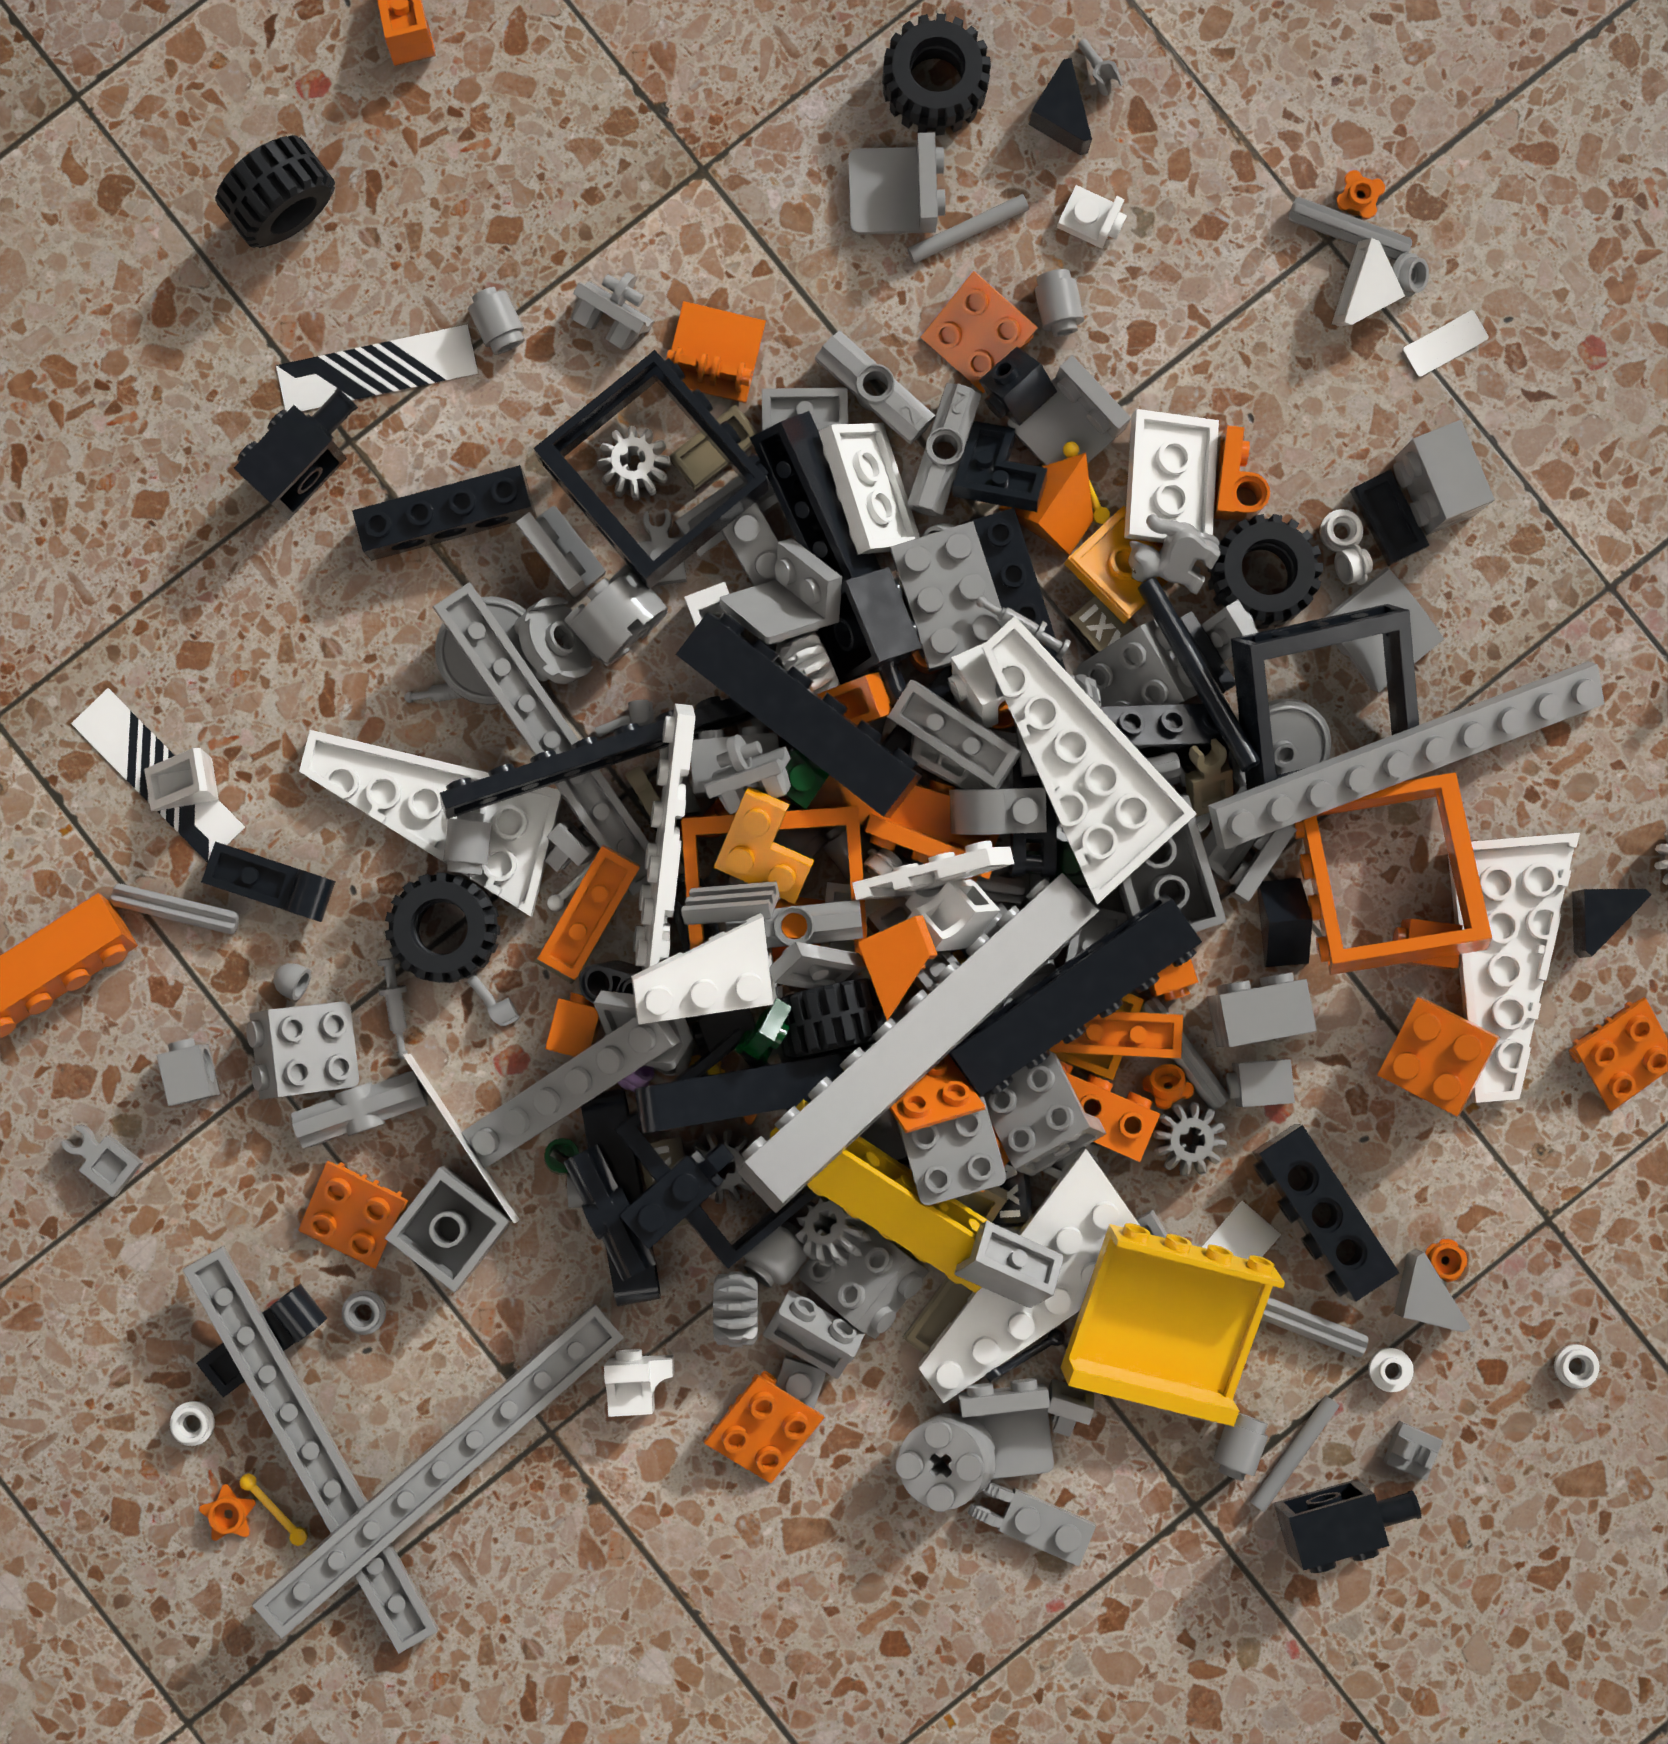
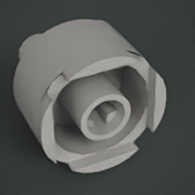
[564,565,668,666]
[896,1413,996,1512]

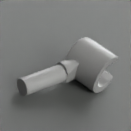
[1078,39,1123,96]
[595,700,654,737]
[467,975,519,1026]

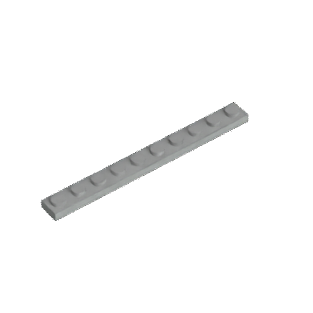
[1208,661,1605,850]
[182,1246,438,1654]
[252,1303,624,1639]

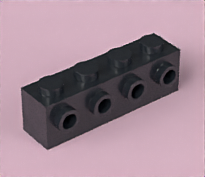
[749,411,881,583]

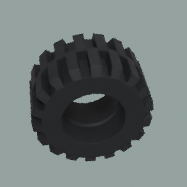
[882,13,991,136]
[215,135,335,248]
[1208,514,1323,629]
[385,872,501,983]
[780,978,887,1060]

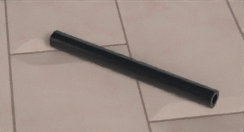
[1138,578,1261,772]

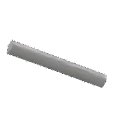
[907,194,1029,264]
[1250,1395,1340,1512]

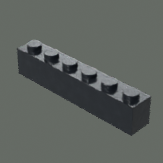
[675,612,922,818]
[950,893,1202,1096]

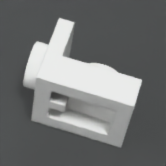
[1057,185,1127,249]

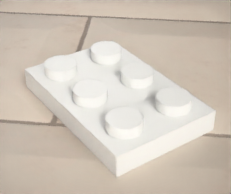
[1124,409,1219,543]
[819,423,920,555]

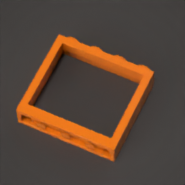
[1293,772,1492,975]
[681,806,867,975]

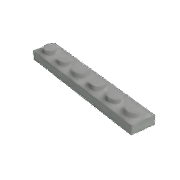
[462,1017,680,1169]

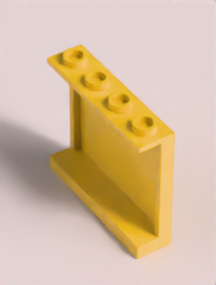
[1060,1223,1285,1427]

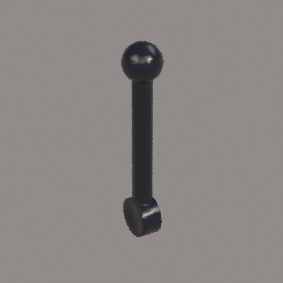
[985,1329,1065,1383]

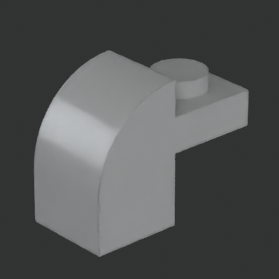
[950,788,1047,835]

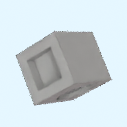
[156,1038,221,1106]
[1226,1059,1295,1107]

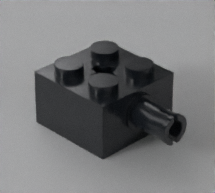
[234,388,358,520]
[818,567,922,709]
[1274,1479,1422,1573]

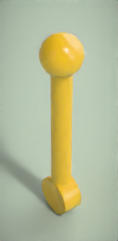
[1062,441,1110,524]
[239,1473,308,1546]

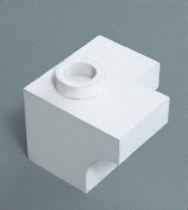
[948,642,1005,728]
[905,879,1000,951]
[604,1349,675,1417]

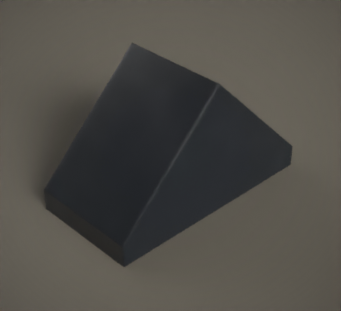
[1029,58,1092,155]
[1257,878,1313,967]
[1572,889,1652,958]

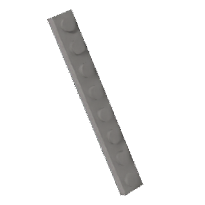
[432,582,649,895]

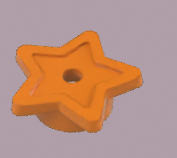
[199,1484,256,1541]

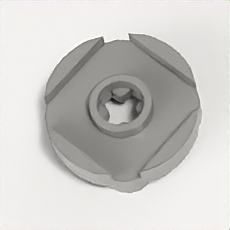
[515,597,596,684]

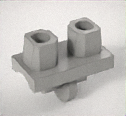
[571,272,654,350]
[704,734,791,814]

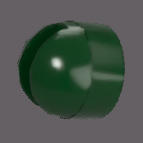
[544,1138,579,1175]

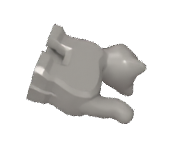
[1128,514,1220,594]

